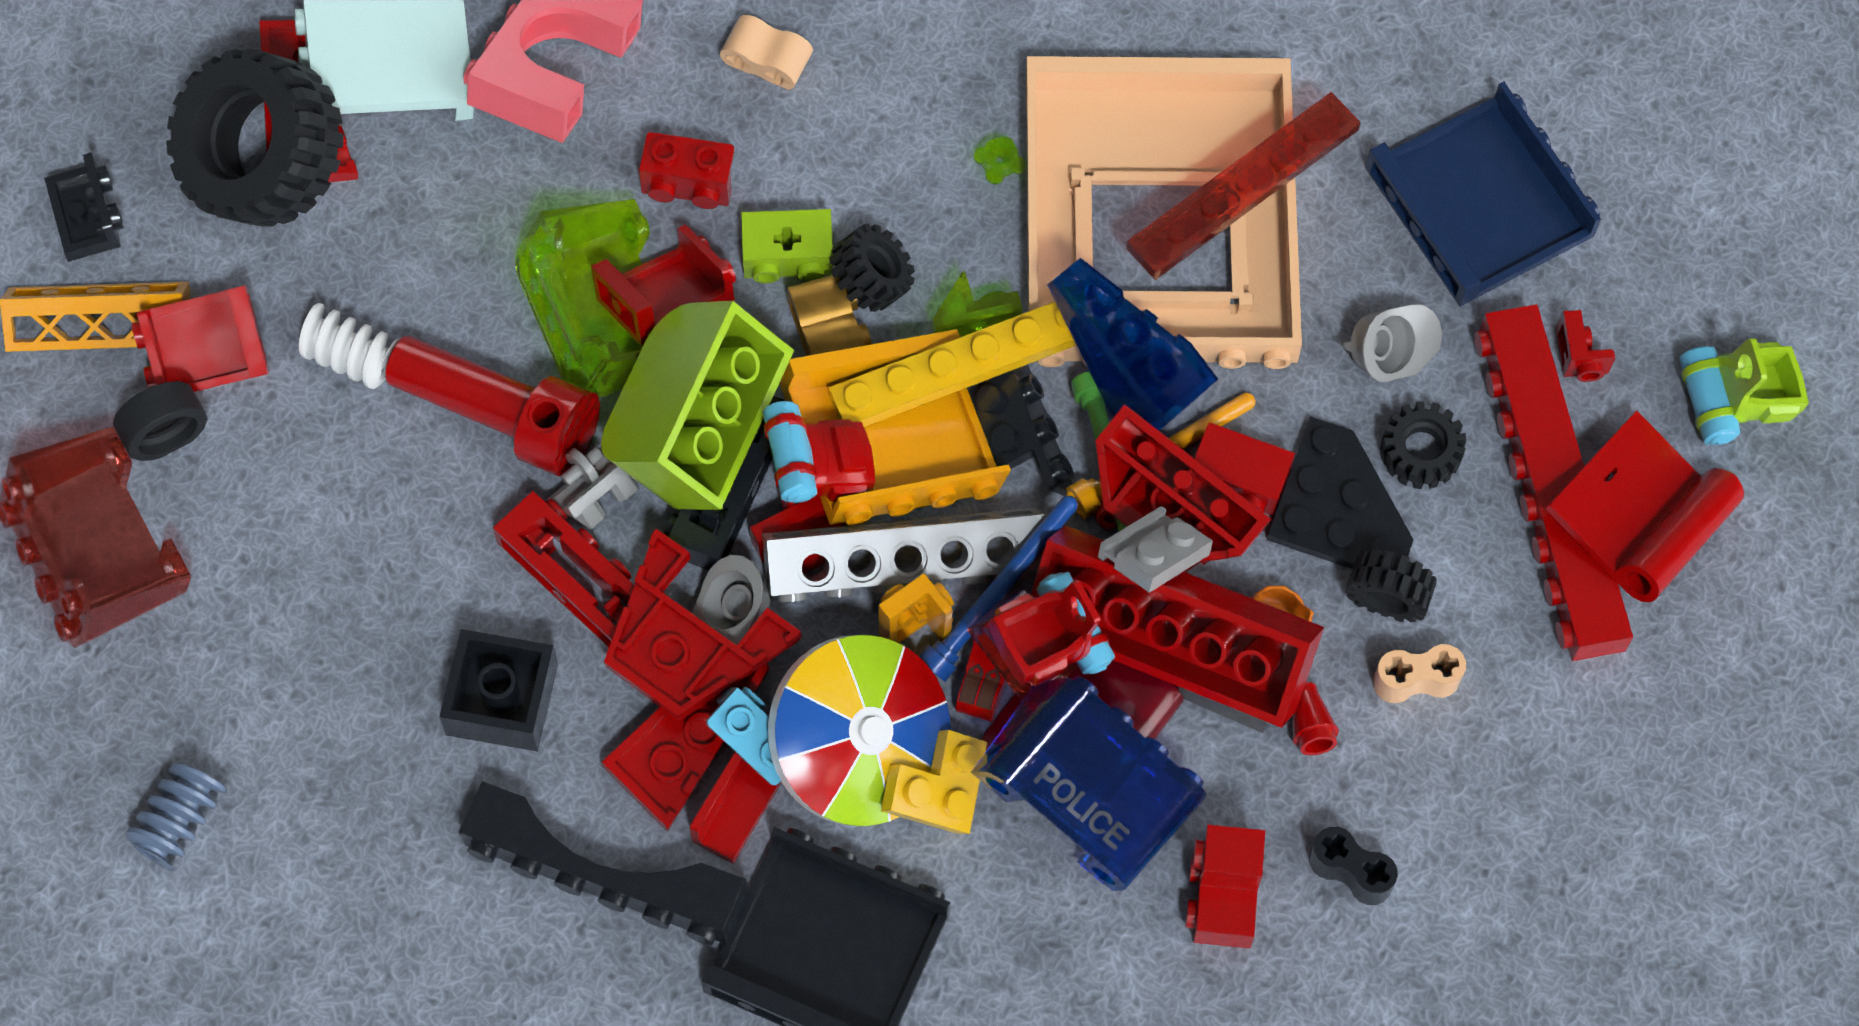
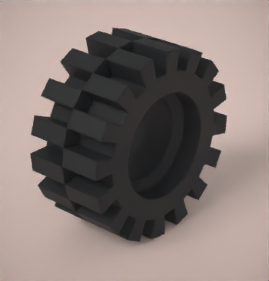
[830,224,915,312]
[1380,401,1466,489]
[1345,550,1437,622]

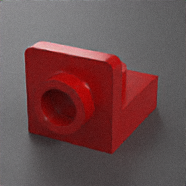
[1555,310,1616,382]

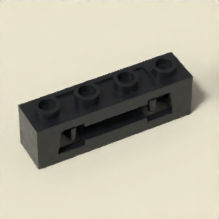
[664,396,785,571]

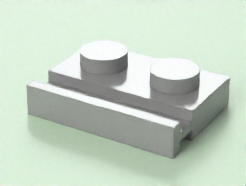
[1098,506,1213,593]

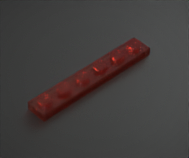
[1126,92,1361,280]

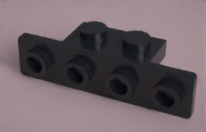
[968,364,1074,496]

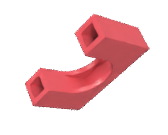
[464,0,643,143]

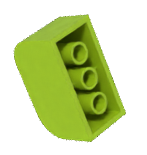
[601,301,794,510]

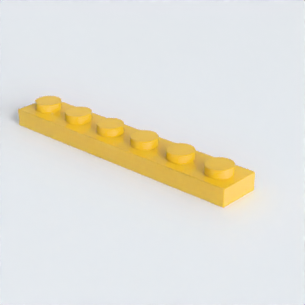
[828,292,1099,427]

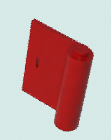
[1545,410,1744,603]

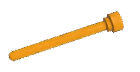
[1066,392,1256,519]

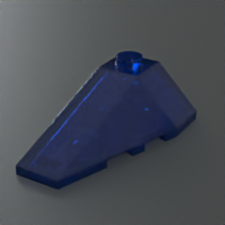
[1047,258,1218,431]

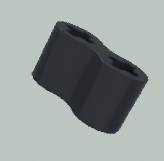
[1309,827,1398,905]

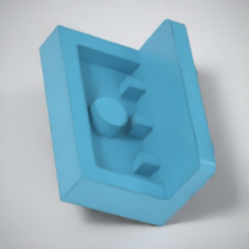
[706,687,781,786]

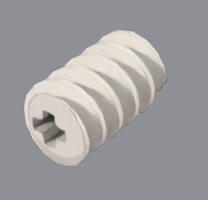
[299,303,401,389]

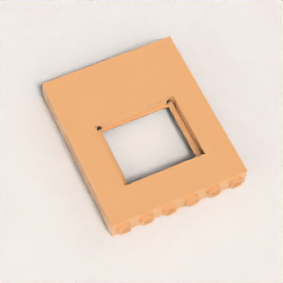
[1026,56,1302,369]

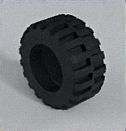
[166,48,344,227]

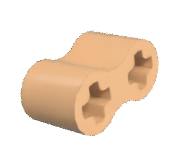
[720,15,813,90]
[1373,644,1466,703]

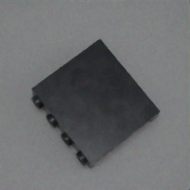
[701,827,951,1026]

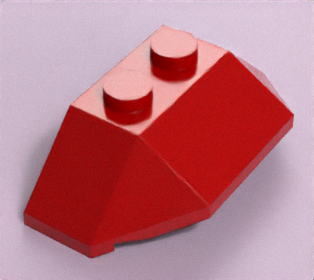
[1095,404,1271,563]

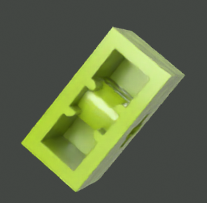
[741,209,833,284]

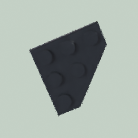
[1267,417,1414,569]

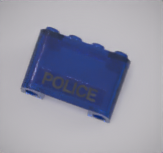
[971,676,1207,891]

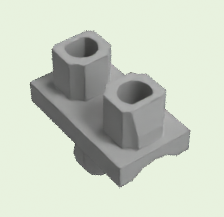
[549,447,639,529]

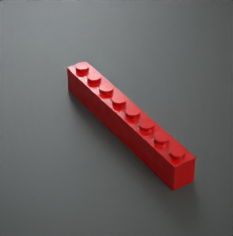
[1475,304,1633,661]

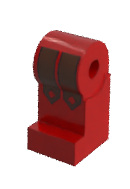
[955,624,1011,722]

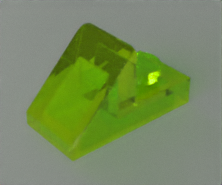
[932,271,1022,337]

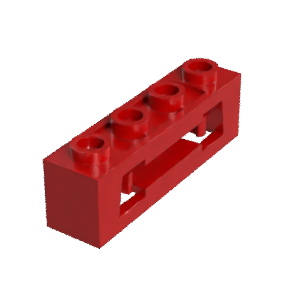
[493,491,634,648]

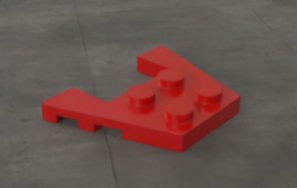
[604,529,802,721]

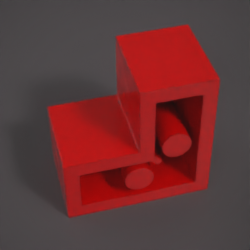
[1185,824,1266,949]

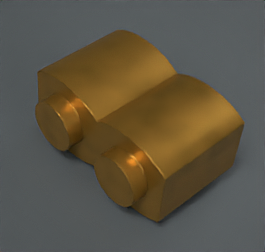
[787,275,872,356]

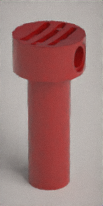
[386,335,600,477]

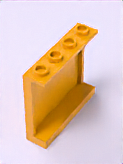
[779,329,1011,525]

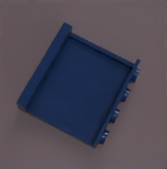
[1365,81,1601,307]

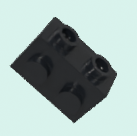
[44,152,124,262]

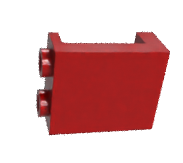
[591,225,736,347]
[131,285,270,392]

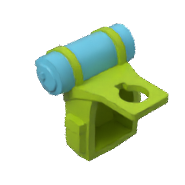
[1679,338,1809,445]

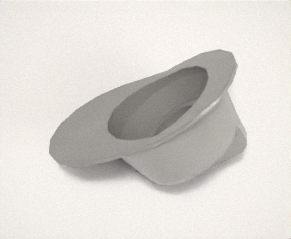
[1343,304,1442,382]
[691,555,771,645]

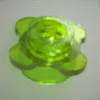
[974,137,1026,185]

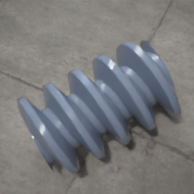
[125,763,227,871]

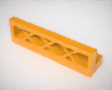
[0,281,190,352]

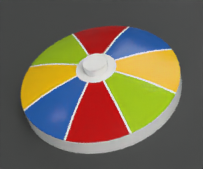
[768,635,951,826]

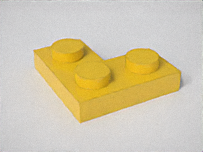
[881,730,987,834]

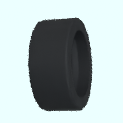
[113,381,208,461]

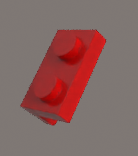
[639,132,735,209]

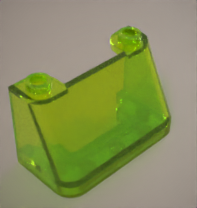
[515,199,650,399]

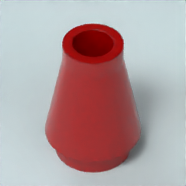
[1292,682,1339,756]

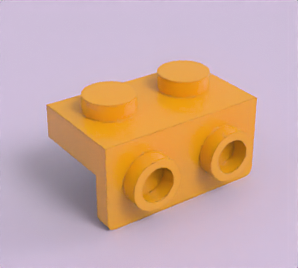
[879,573,954,643]

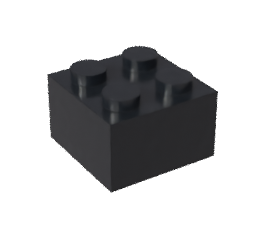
[440,629,558,752]

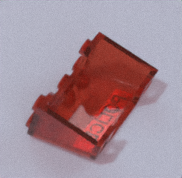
[0,427,191,648]

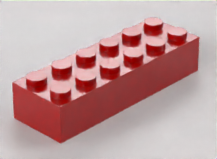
[1031,525,1324,728]

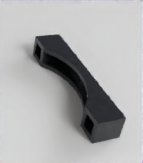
[458,781,750,945]

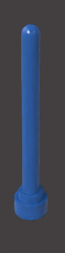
[919,496,1078,682]

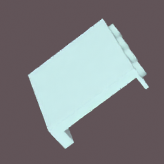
[294,0,474,121]

